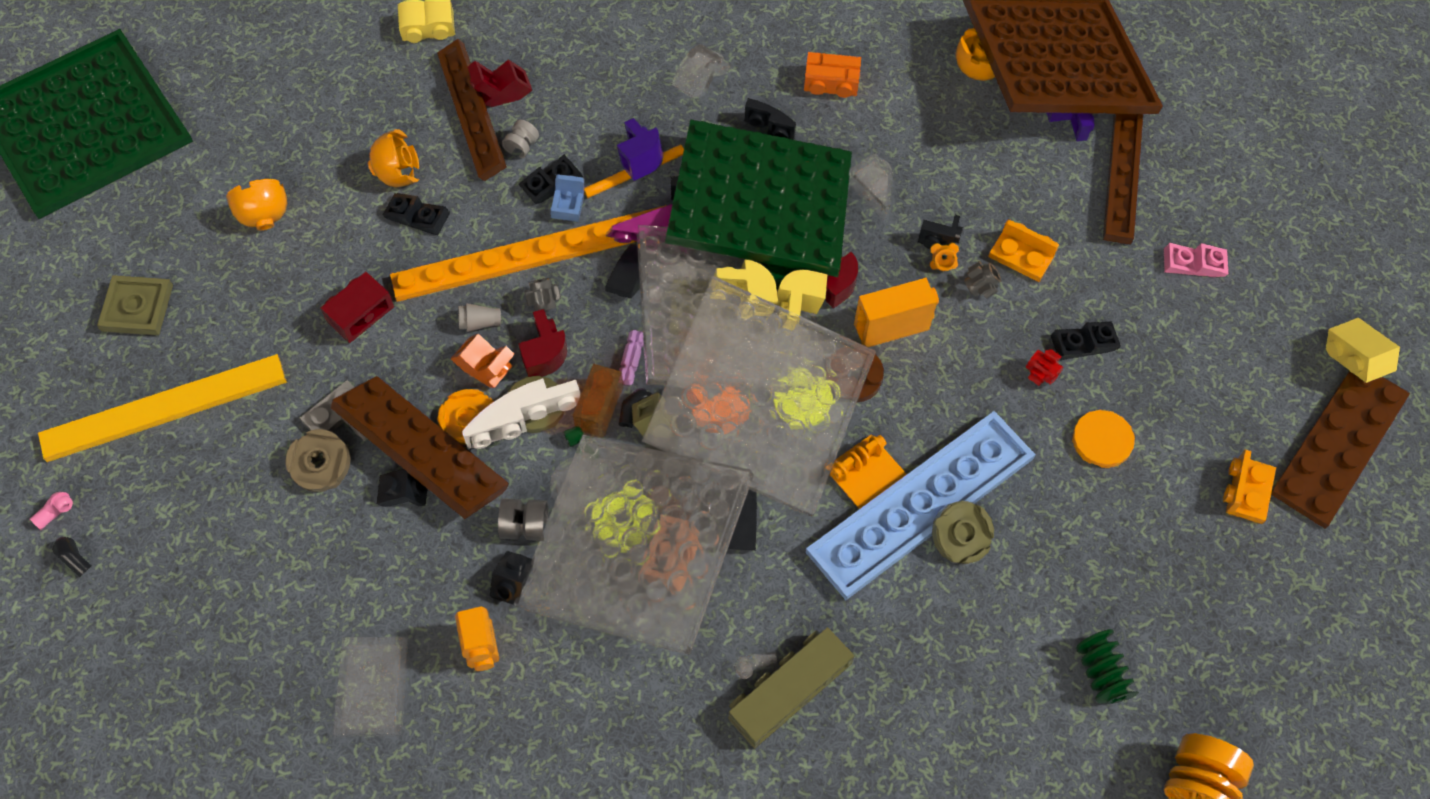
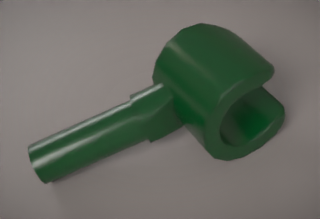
[564,426,600,463]

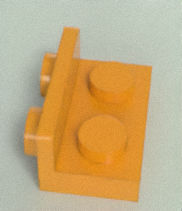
[988,219,1059,282]
[1223,449,1276,524]

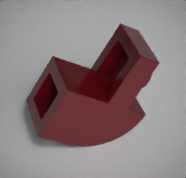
[467,59,533,107]
[825,252,858,309]
[518,309,567,377]

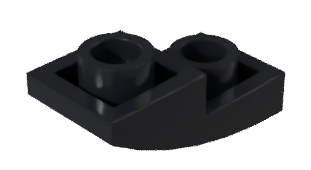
[744,98,796,140]
[518,154,583,204]
[382,193,450,235]
[605,243,657,299]
[1050,321,1121,361]
[723,486,757,551]

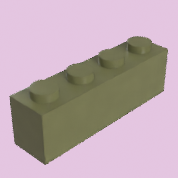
[728,627,855,749]

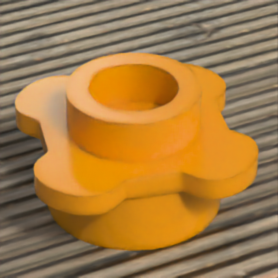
[929,243,959,271]

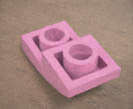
[1164,243,1228,277]

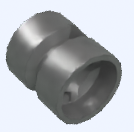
[498,498,548,541]

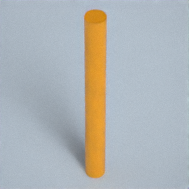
[584,144,684,199]

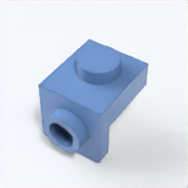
[551,174,584,222]

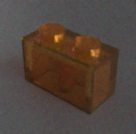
[573,363,624,438]

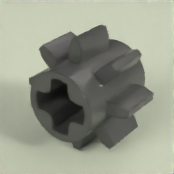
[965,261,1001,299]
[524,278,561,311]

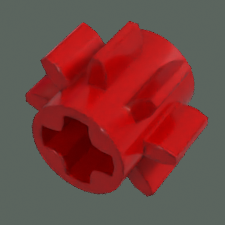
[1026,349,1064,386]

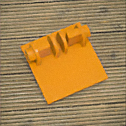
[824,434,907,509]

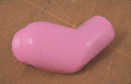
[29,492,73,530]

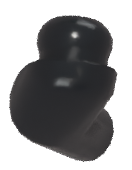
[618,388,653,428]
[52,536,92,577]

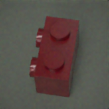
[320,271,394,344]

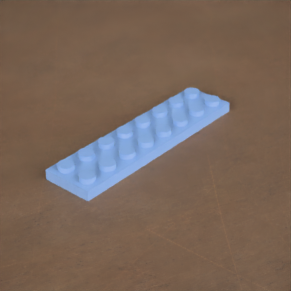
[806,411,1036,600]

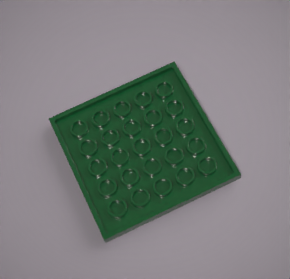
[0,29,193,219]
[665,119,852,277]

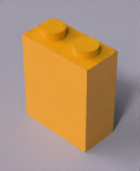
[854,278,939,347]

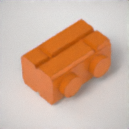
[804,52,861,98]

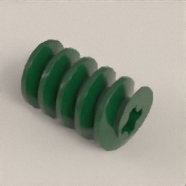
[1076,629,1139,704]

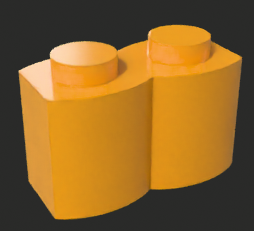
[455,606,499,671]

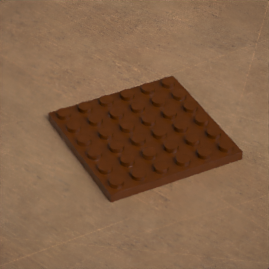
[963,0,1163,114]

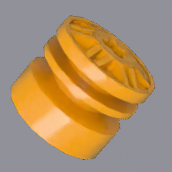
[1164,733,1254,799]

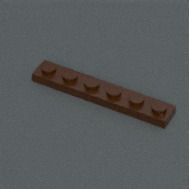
[437,39,507,181]
[1103,114,1143,245]

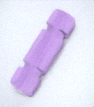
[617,330,645,385]

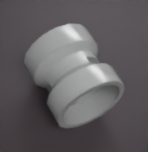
[502,119,539,158]

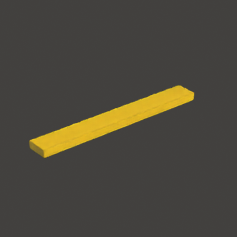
[38,354,287,462]

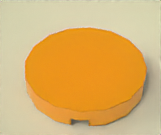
[437,389,494,446]
[1072,410,1135,468]

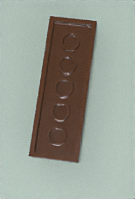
[1271,371,1410,529]
[331,376,509,519]

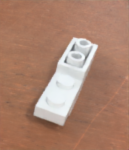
[462,378,582,450]

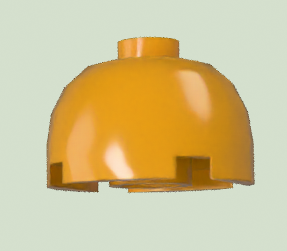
[955,28,995,81]
[368,129,419,187]
[226,179,287,231]

